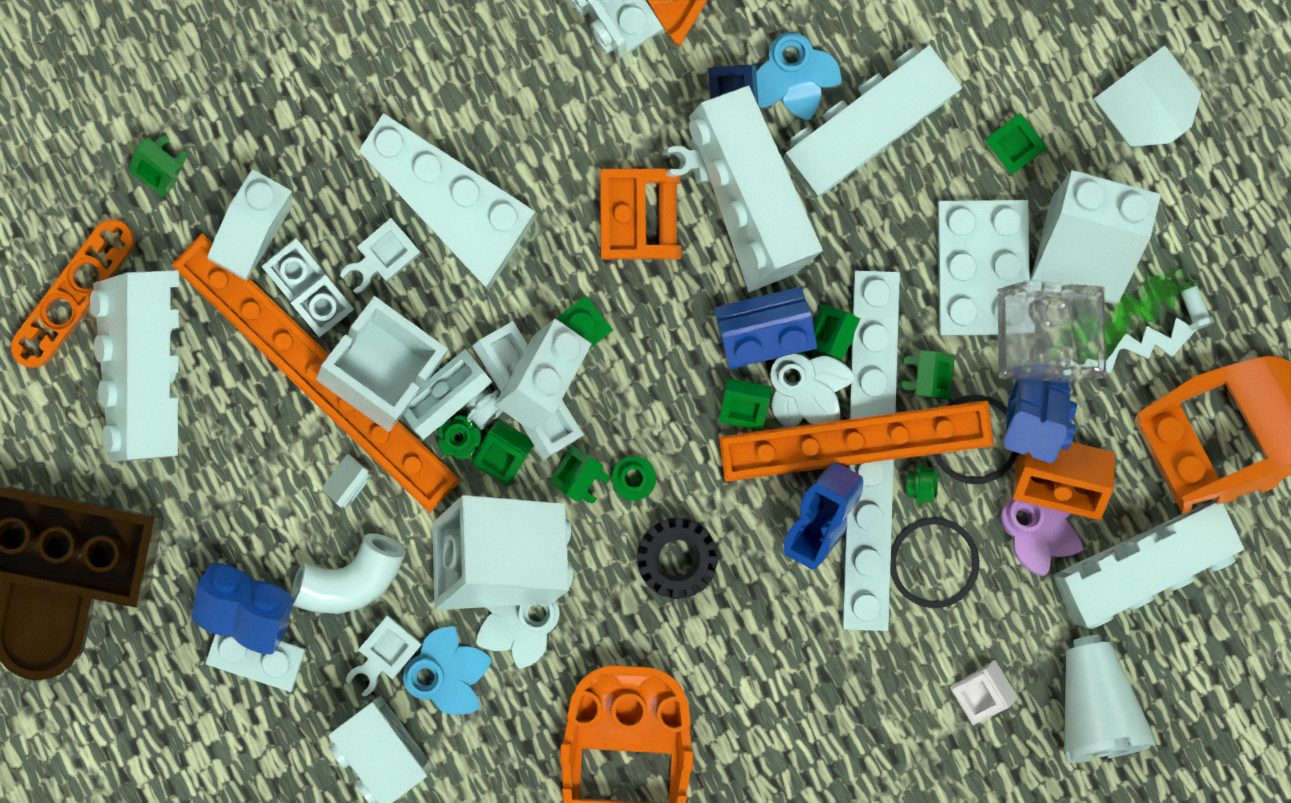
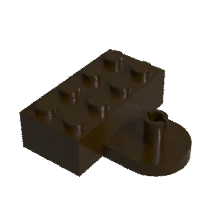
[0,484,164,680]

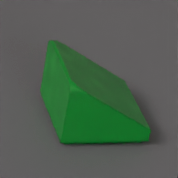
[471,419,534,487]

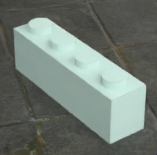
[784,45,962,200]

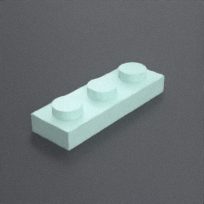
[473,321,584,460]

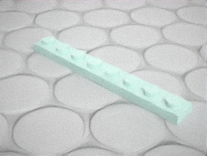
[842,271,900,631]

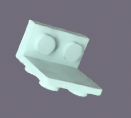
[570,0,664,59]

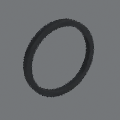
[933,395,1018,484]
[890,518,980,608]

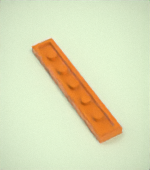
[719,401,995,482]

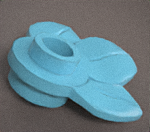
[757,32,842,121]
[403,626,492,715]

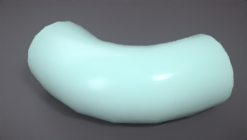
[291,534,406,614]

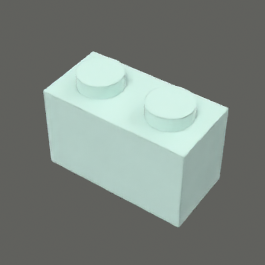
[495,319,591,431]

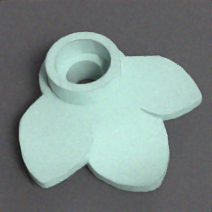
[770,353,855,428]
[476,601,560,669]

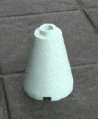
[1064,635,1156,763]

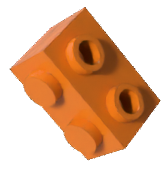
[1013,442,1115,521]

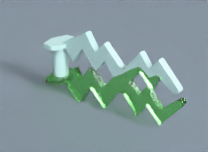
[1054,277,1214,379]

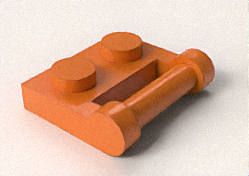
[601,169,682,260]

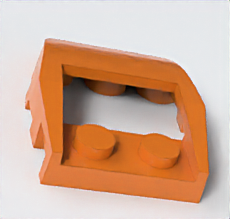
[1134,356,1291,514]
[560,665,693,803]

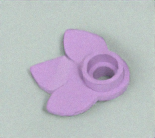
[1001,498,1083,576]

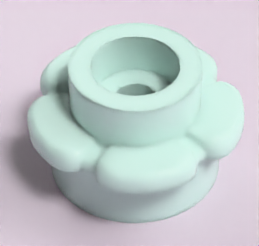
[466,389,503,430]

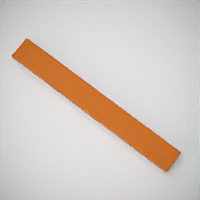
[171,233,461,513]

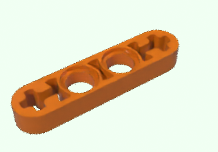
[11,220,136,368]

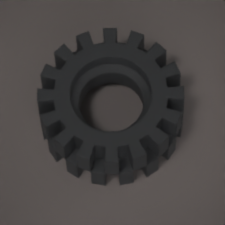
[637,518,718,599]

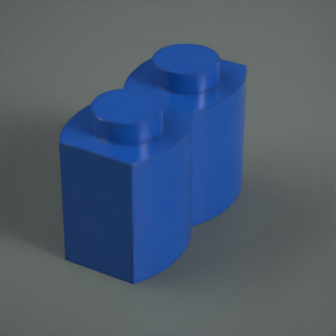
[784,462,863,570]
[191,563,294,654]

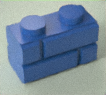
[714,287,817,369]
[1003,368,1077,463]

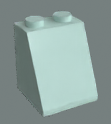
[1030,170,1161,305]
[432,495,573,610]

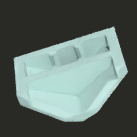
[1093,46,1201,147]

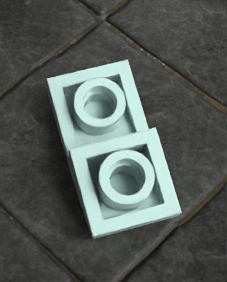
[261,237,354,337]

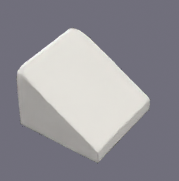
[950,660,1018,726]

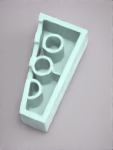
[689,86,823,292]
[359,113,537,291]
[90,270,179,462]
[1051,500,1244,629]

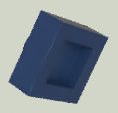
[708,64,759,107]

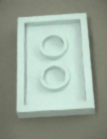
[937,200,1030,336]

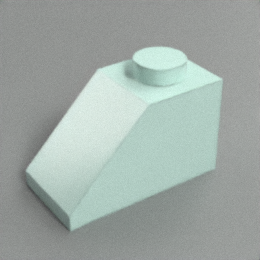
[207,169,292,281]

